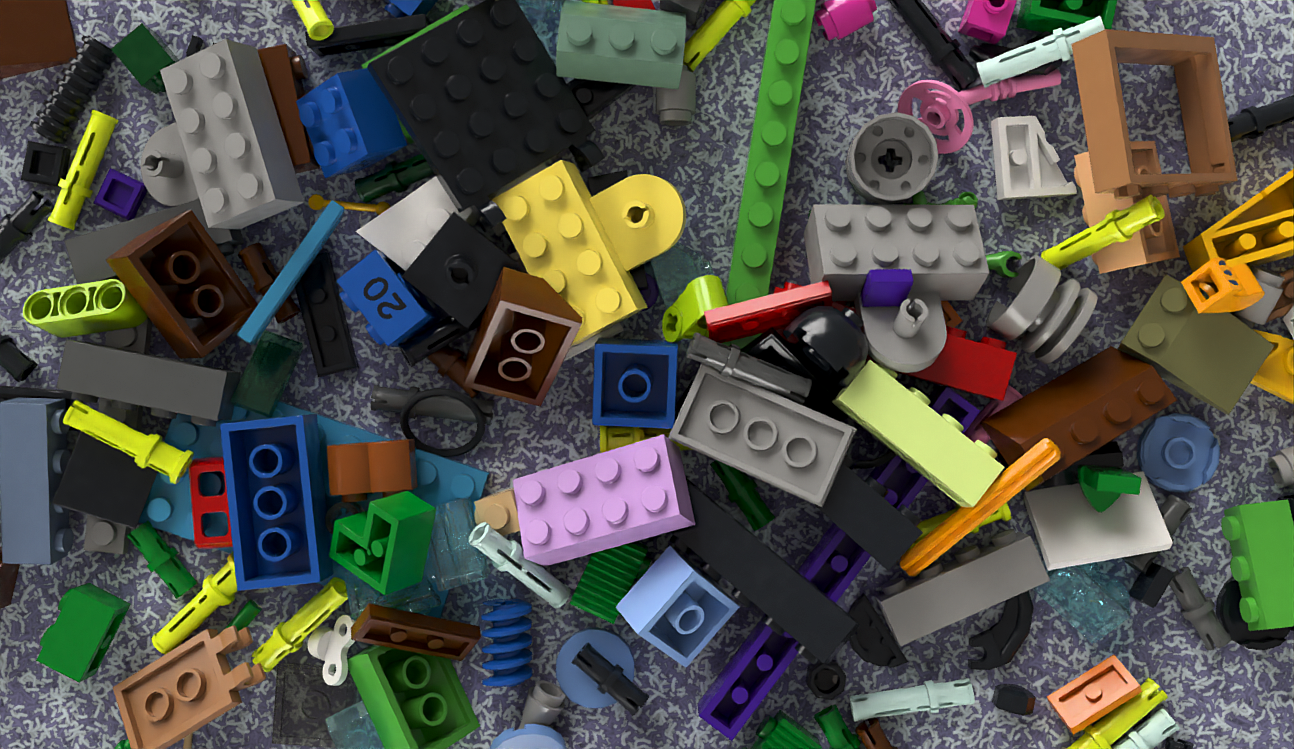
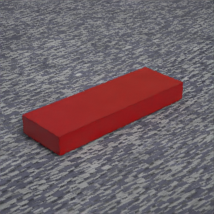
[704,280,832,343]

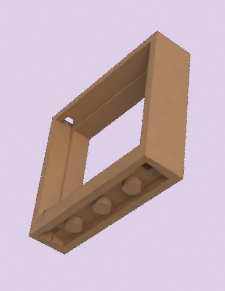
[1072,29,1238,199]

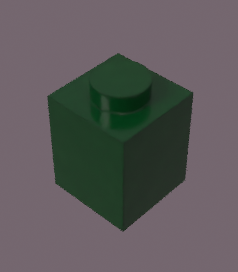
[111,23,179,94]

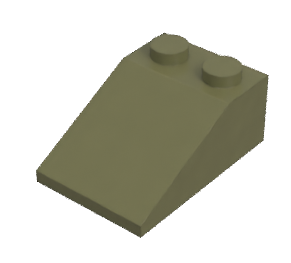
[1118,274,1275,415]

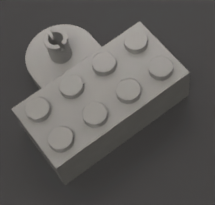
[141,39,304,230]
[803,204,990,373]

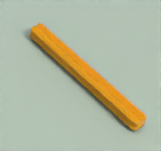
[899,438,1061,576]

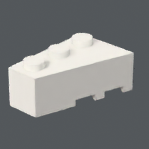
[355,176,500,271]

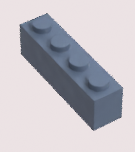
[0,397,74,565]

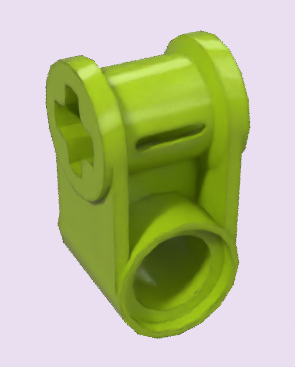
[662,275,729,343]

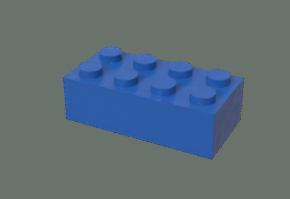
[220,414,334,591]

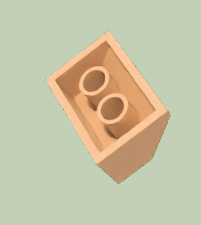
[1074,141,1180,274]

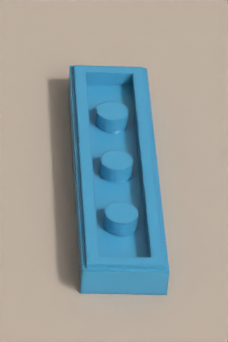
[237,199,344,345]

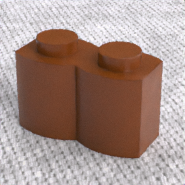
[327,439,418,502]

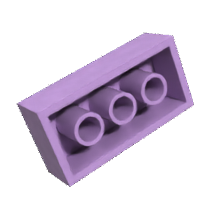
[513,434,695,567]

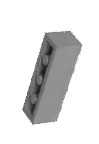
[875,529,1050,646]

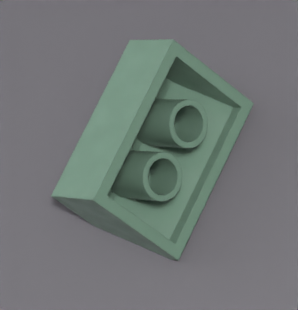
[556,0,686,89]

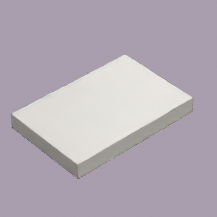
[1023,471,1173,570]

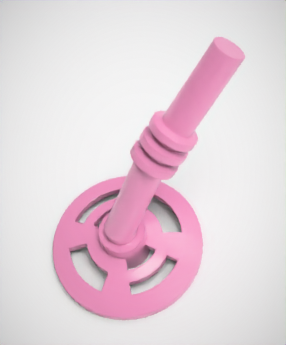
[898,69,1061,154]

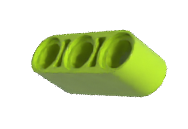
[23,279,148,338]

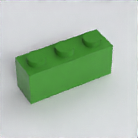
[1221,499,1294,631]

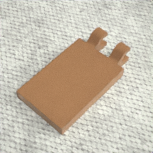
[113,625,266,749]

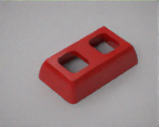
[189,456,233,549]

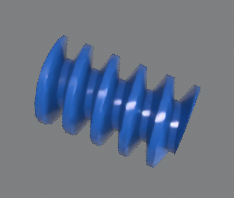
[481,599,533,687]

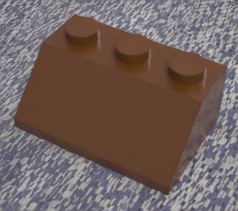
[105,210,258,359]
[463,267,582,407]

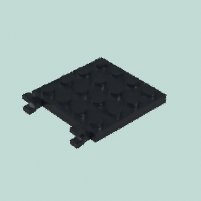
[367,0,605,233]

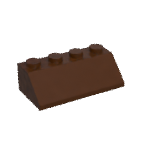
[980,346,1177,492]

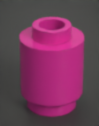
[814,0,877,41]

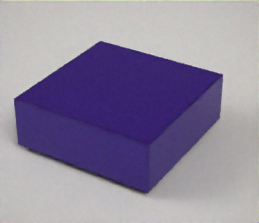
[93,168,147,221]
[860,269,914,307]

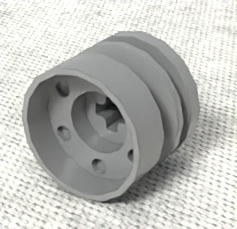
[845,112,939,205]
[986,255,1098,364]

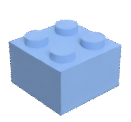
[616,545,740,667]

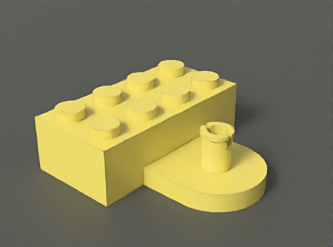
[491,160,686,346]

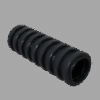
[30,35,117,144]

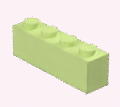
[832,360,1005,507]

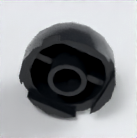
[783,306,868,388]

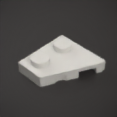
[991,116,1077,200]

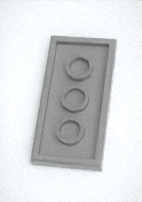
[668,363,857,508]

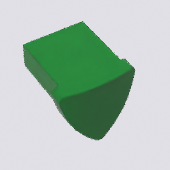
[1078,465,1142,513]

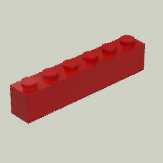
[762,282,1017,401]

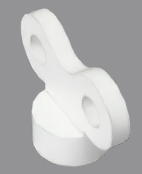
[308,615,357,686]

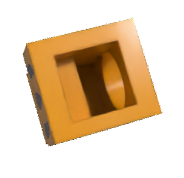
[1181,258,1265,313]

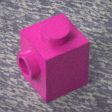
[958,0,1017,45]

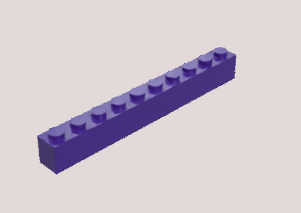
[697,386,980,741]

